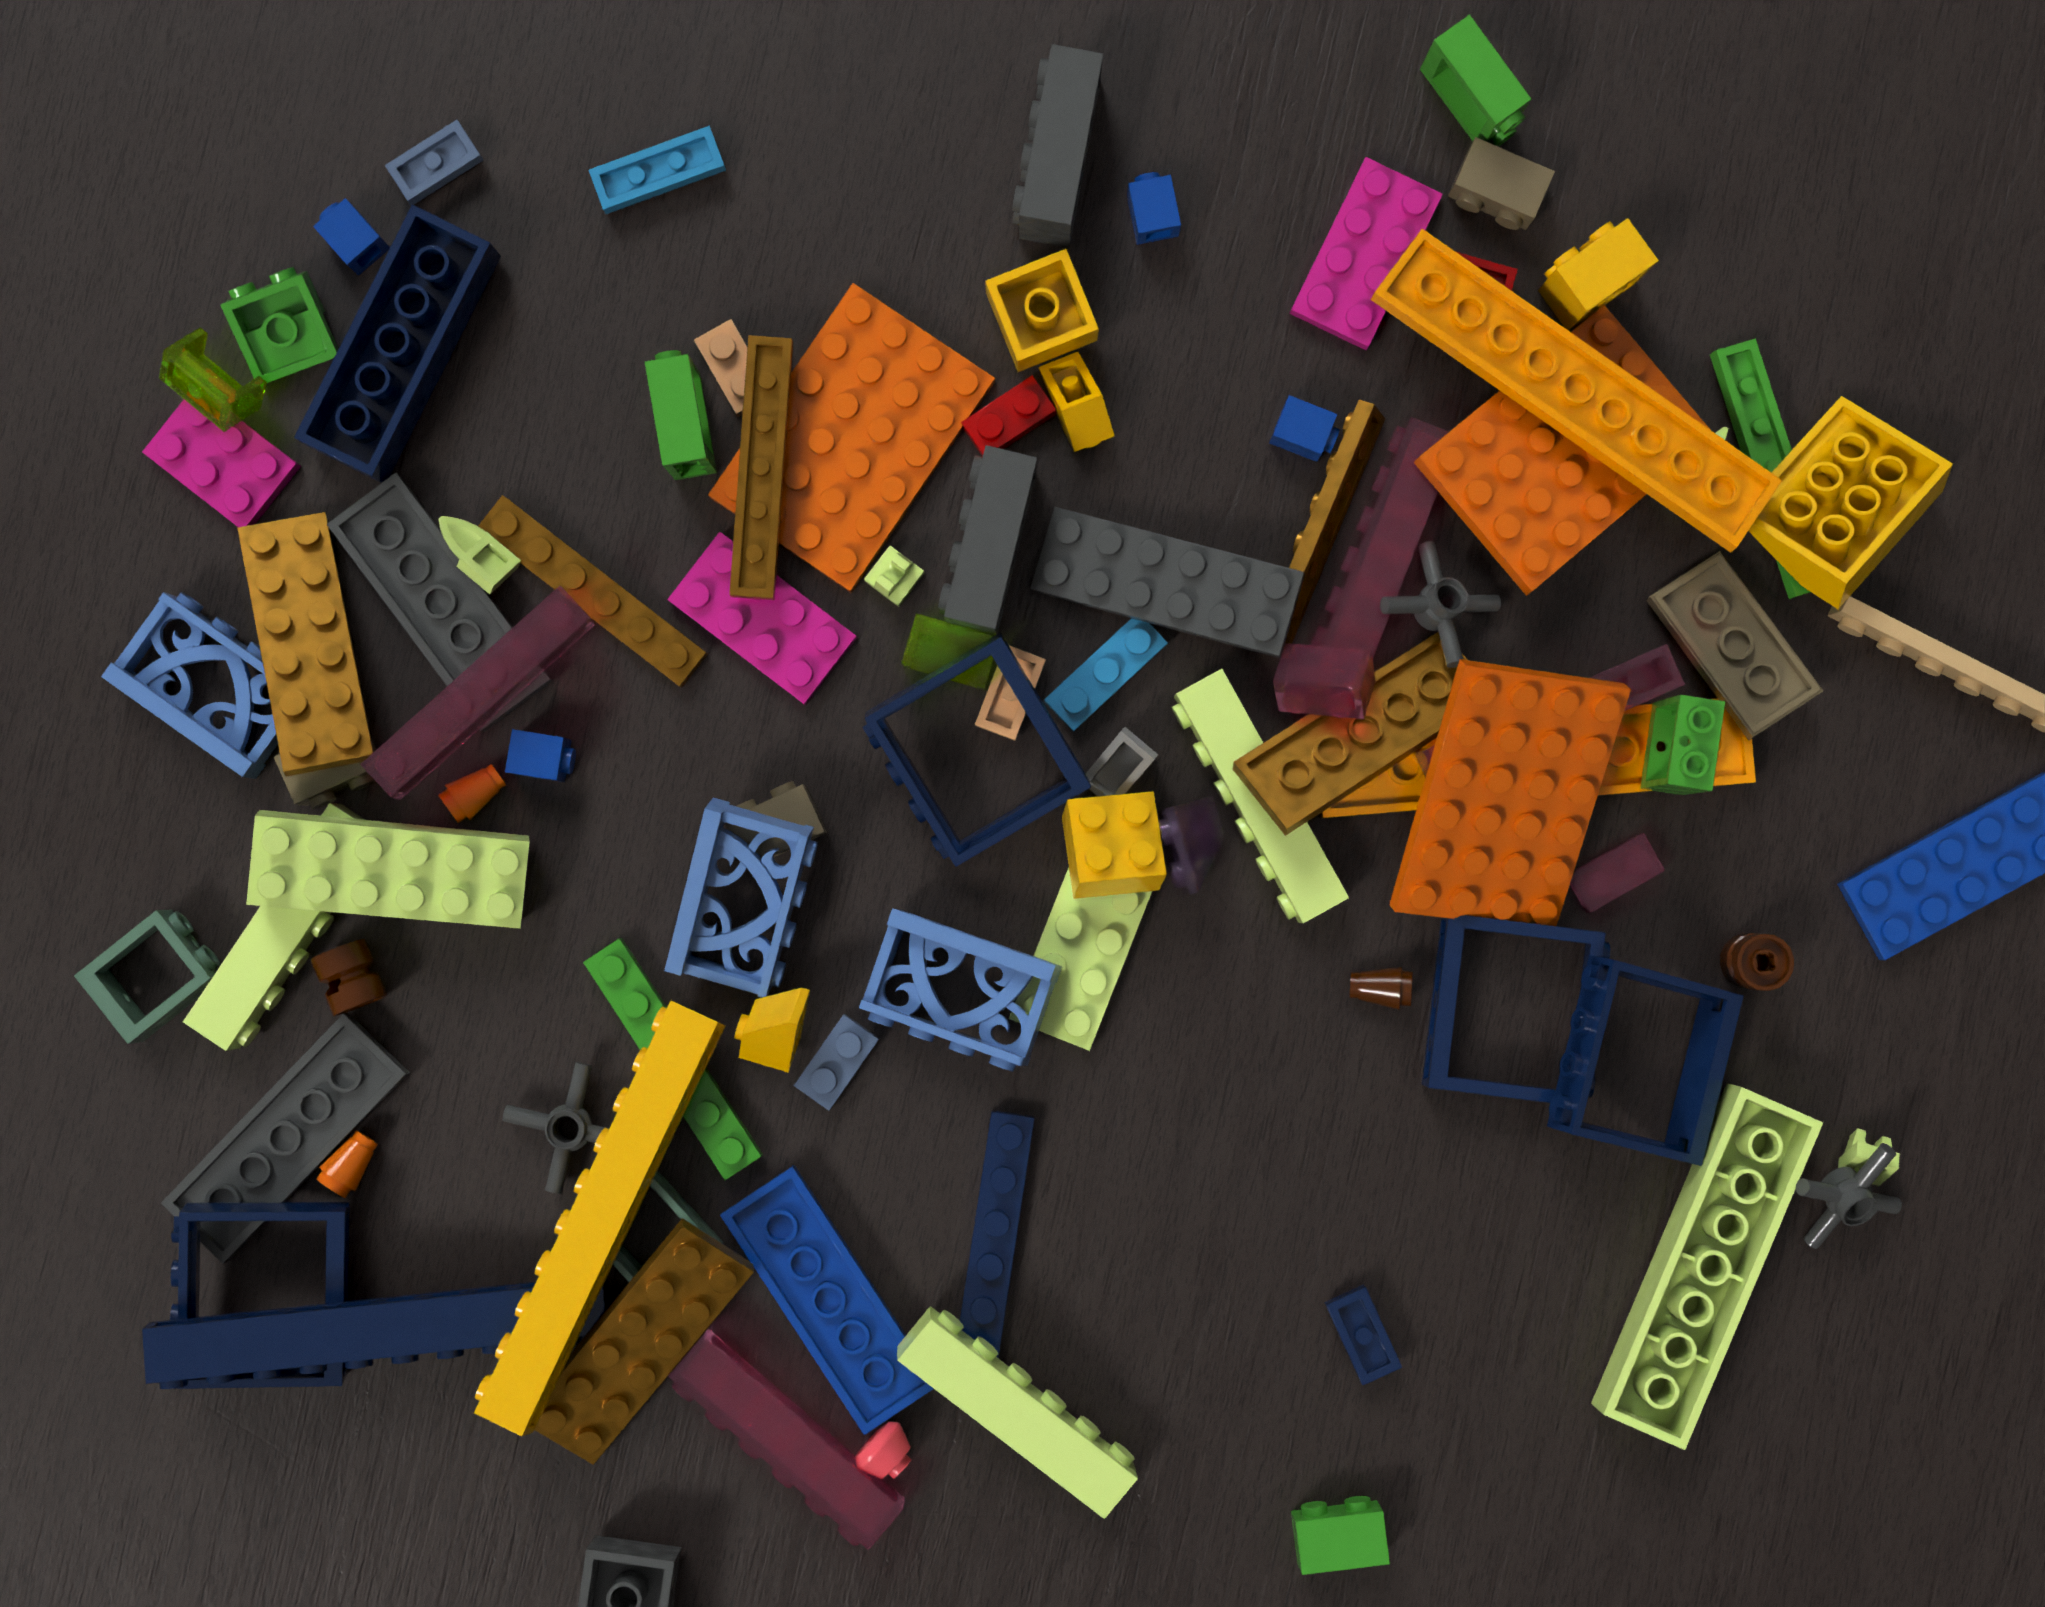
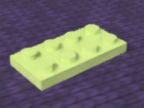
[1009,867,1152,1051]

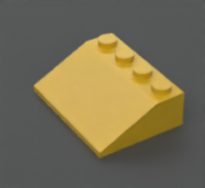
[1749,396,1953,609]

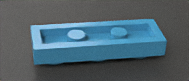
[589,125,726,214]
[1044,618,1168,732]

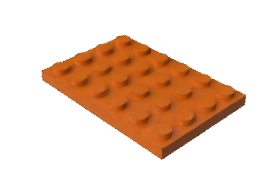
[708,283,995,593]
[1414,305,1711,596]
[1389,659,1631,926]

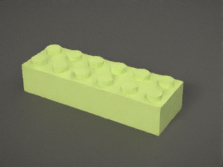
[246,810,530,929]

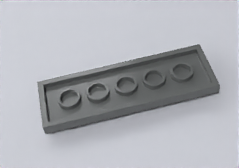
[327,473,553,732]
[1030,507,1305,658]
[161,1013,410,1264]

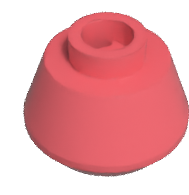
[855,1421,912,1479]

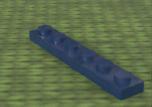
[960,1110,1034,1358]

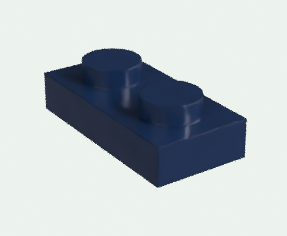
[1324,1285,1402,1385]

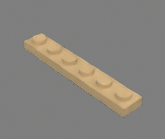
[1827,596,2045,733]

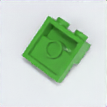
[220,267,338,386]

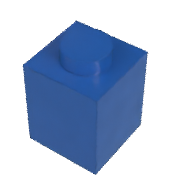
[1127,172,1181,245]
[313,198,390,276]
[1269,395,1340,462]
[505,729,576,782]

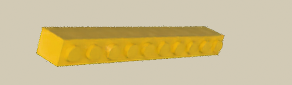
[474,1001,726,1437]

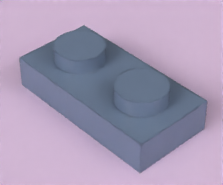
[385,120,484,206]
[794,1014,880,1110]

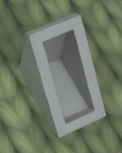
[1086,727,1158,796]

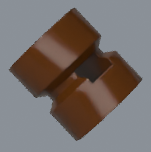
[1720,933,1794,991]
[311,939,387,1017]

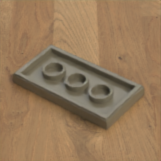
[1646,551,1823,740]

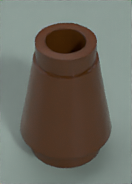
[1350,967,1413,1010]

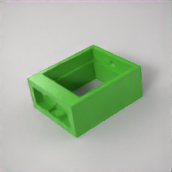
[1420,14,1532,147]
[645,350,717,480]
[1640,695,1725,795]

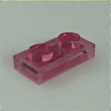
[1570,833,1665,913]

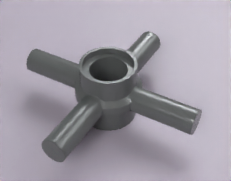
[1380,541,1501,668]
[502,1062,609,1194]
[1796,1143,1902,1249]

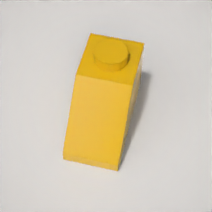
[1039,352,1115,452]
[734,987,810,1073]

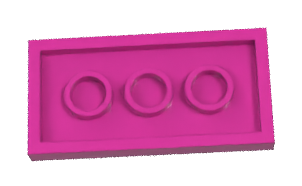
[1289,157,1443,350]
[667,532,858,705]

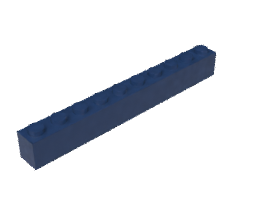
[142,1282,605,1389]

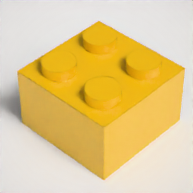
[1538,218,1659,331]
[985,249,1099,372]
[1062,791,1167,899]

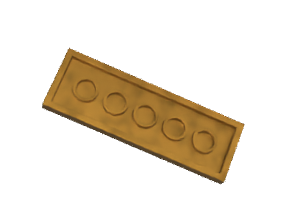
[237,512,375,777]
[1232,632,1468,836]
[535,1218,754,1465]

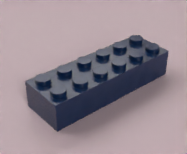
[294,204,501,483]

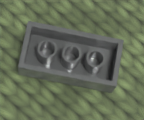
[1012,44,1104,248]
[938,445,1037,637]
[578,1535,682,1607]

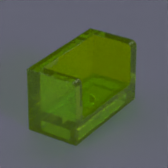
[159,327,267,432]
[901,613,995,691]

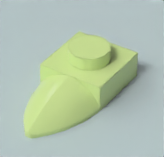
[438,516,521,594]

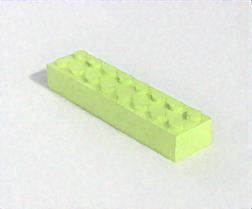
[1591,1083,1823,1450]

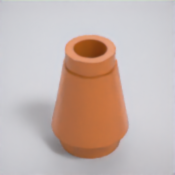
[438,764,506,823]
[316,1130,378,1198]

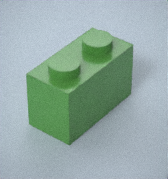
[1291,1496,1390,1575]

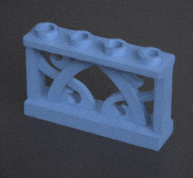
[101,592,278,779]
[664,797,818,998]
[859,908,1062,1071]

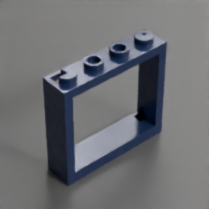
[862,632,1091,867]
[1422,915,1610,1103]
[1547,955,1744,1166]
[170,1202,350,1389]

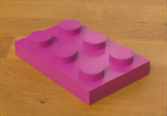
[142,385,301,527]

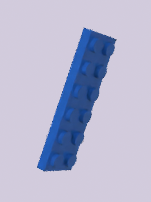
[1837,771,2045,960]
[720,1165,934,1435]

